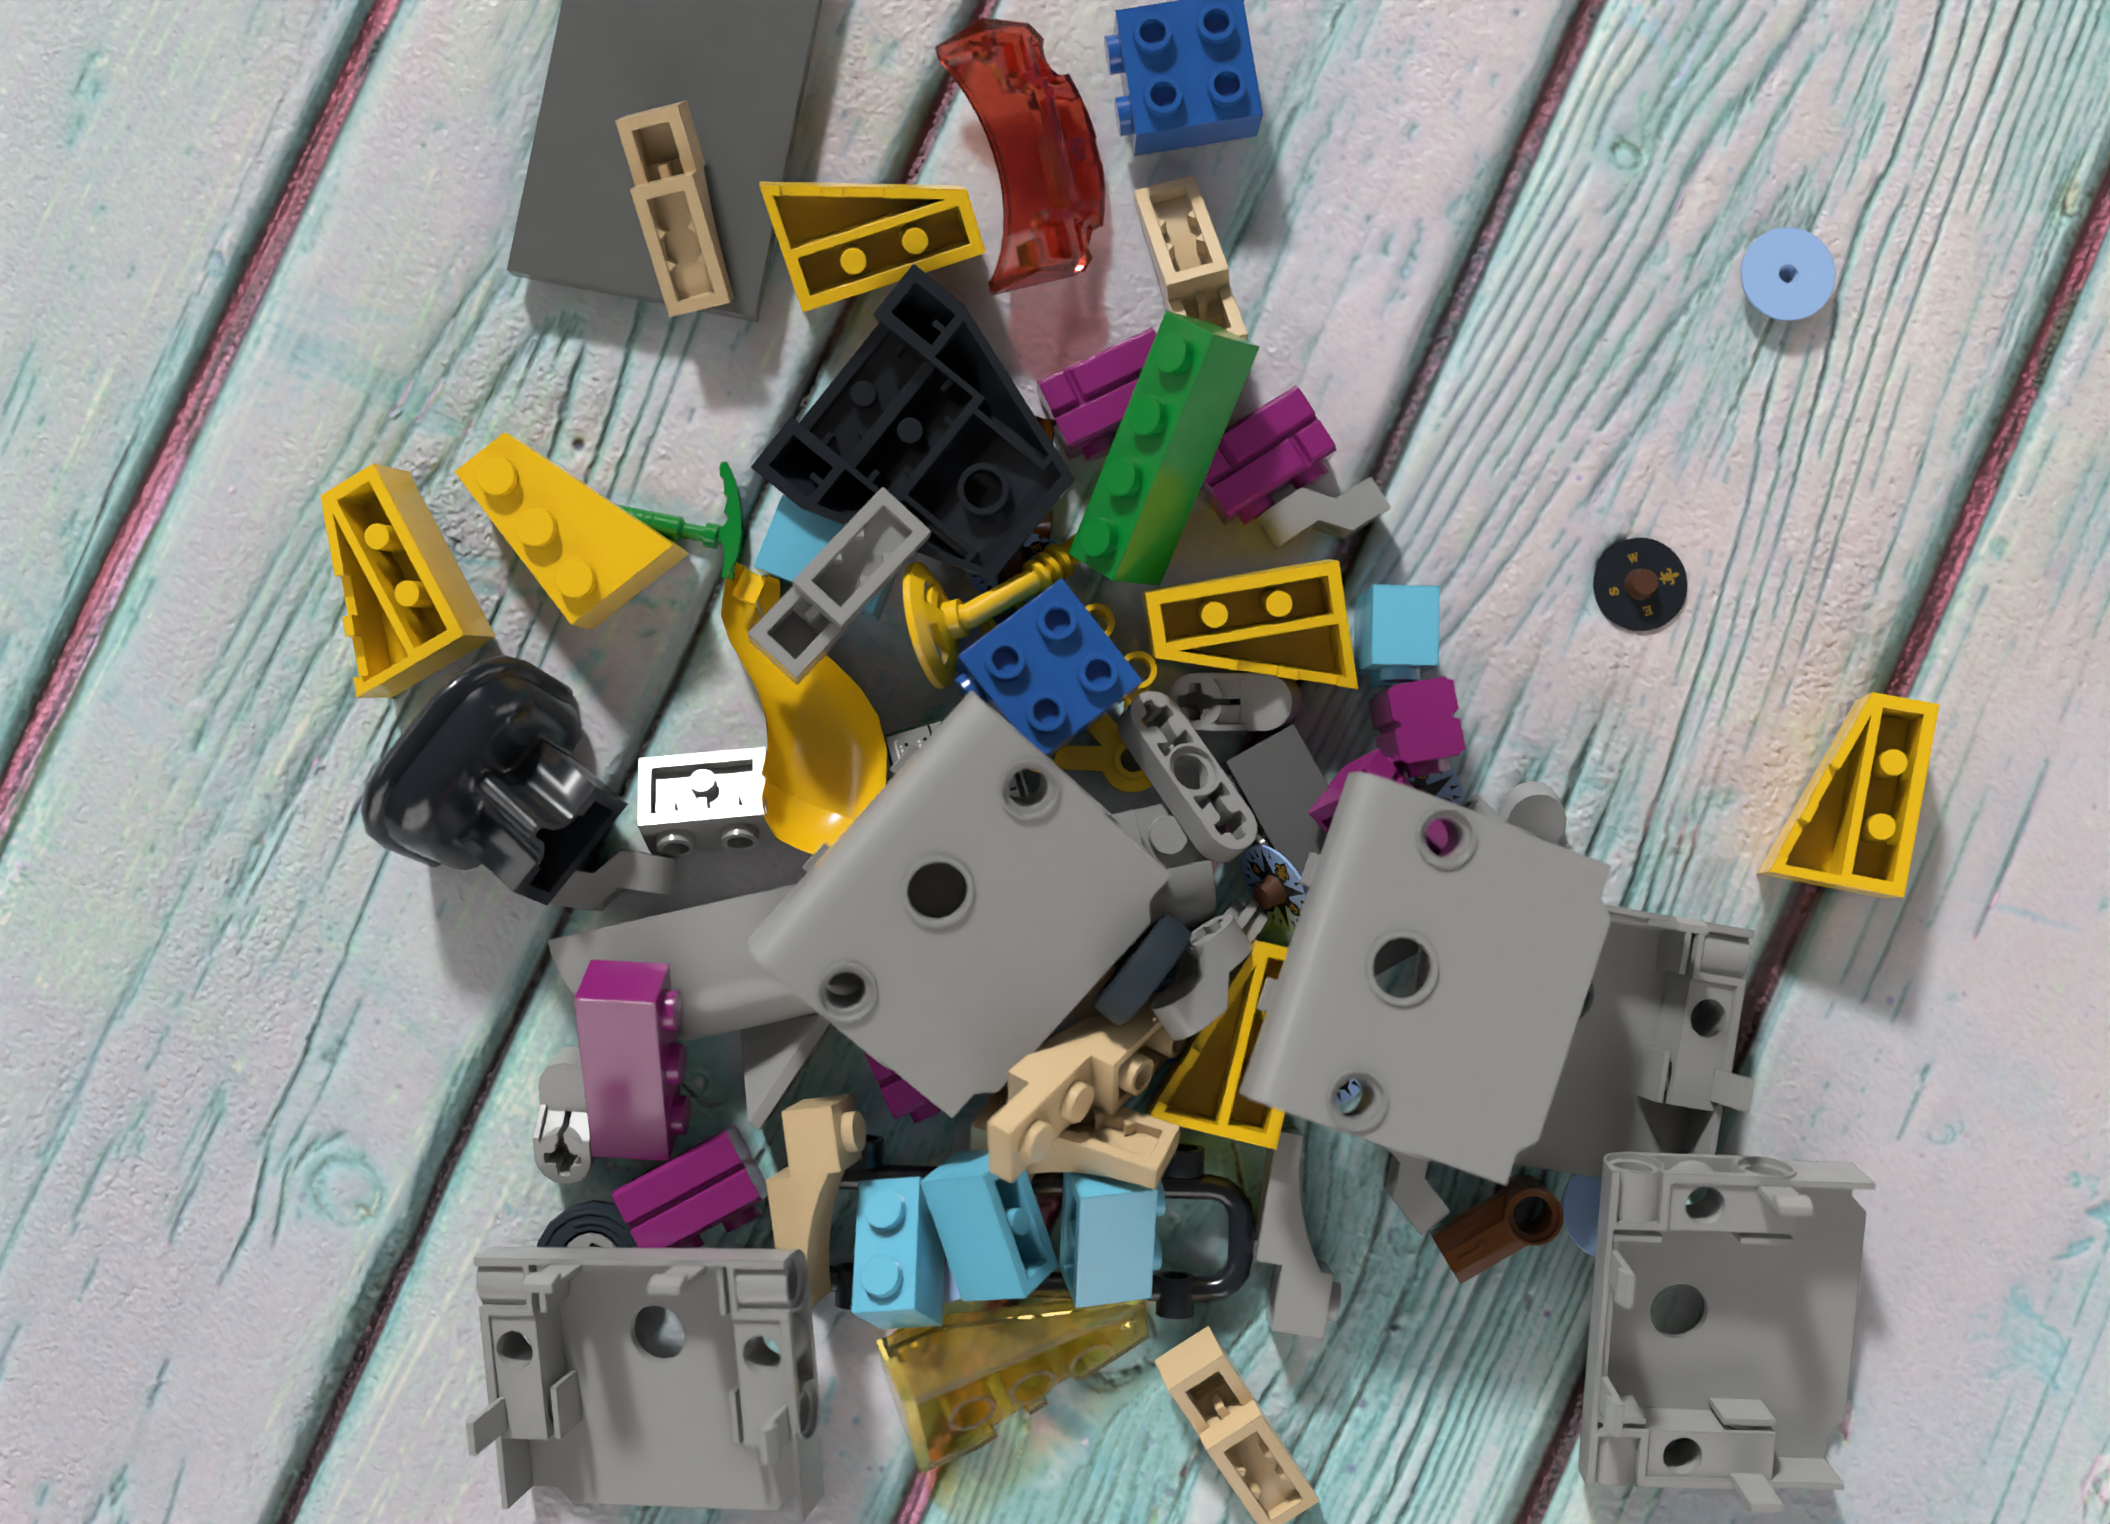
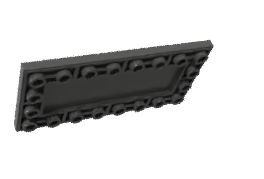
[507,0,823,322]

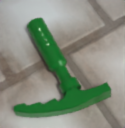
[617,461,744,581]

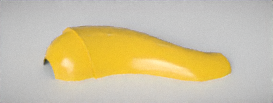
[721,562,888,854]

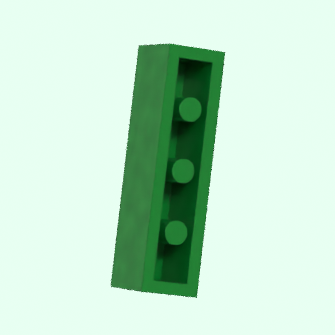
[1068,311,1260,586]

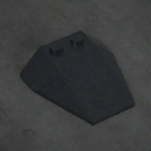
[751,263,1075,581]

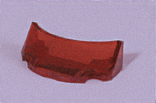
[935,17,1105,295]

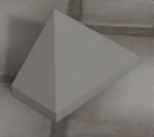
[740,1013,832,1130]

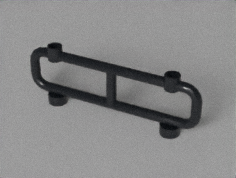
[829,1134,1254,1319]

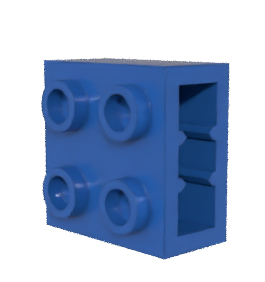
[1104,0,1263,156]
[954,578,1143,758]

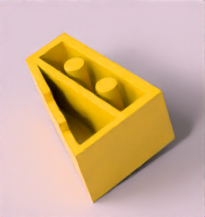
[759,181,986,313]
[454,432,690,630]
[320,463,496,698]
[1140,559,1358,689]
[1756,692,1940,899]
[1145,939,1289,1150]

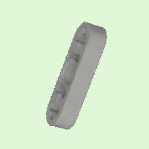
[1118,691,1257,863]

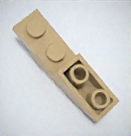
[987,992,1189,1183]

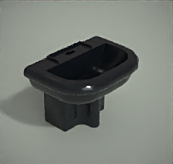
[361,655,628,906]

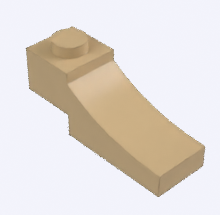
[615,100,734,317]
[1134,174,1248,340]
[970,1086,1180,1190]
[766,1094,866,1307]
[1154,1325,1320,1524]

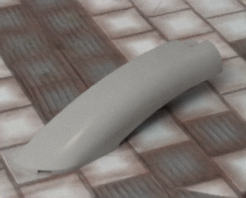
[547,803,1216,1041]

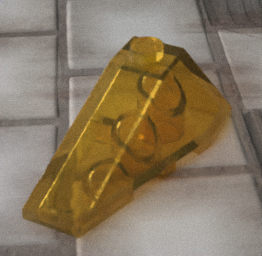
[876,1299,1150,1474]

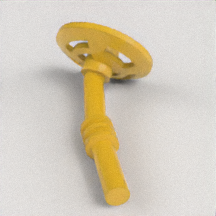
[903,534,1080,689]

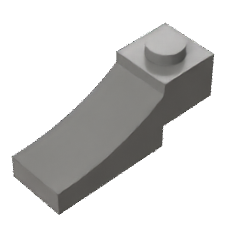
[748,487,931,685]
[1253,1125,1341,1339]

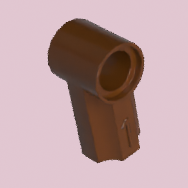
[1429,1174,1564,1284]

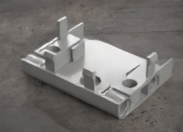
[748,690,1172,1118]
[1239,772,1612,1185]
[1411,904,1755,1178]
[1578,1152,1876,1513]
[466,1246,825,1521]

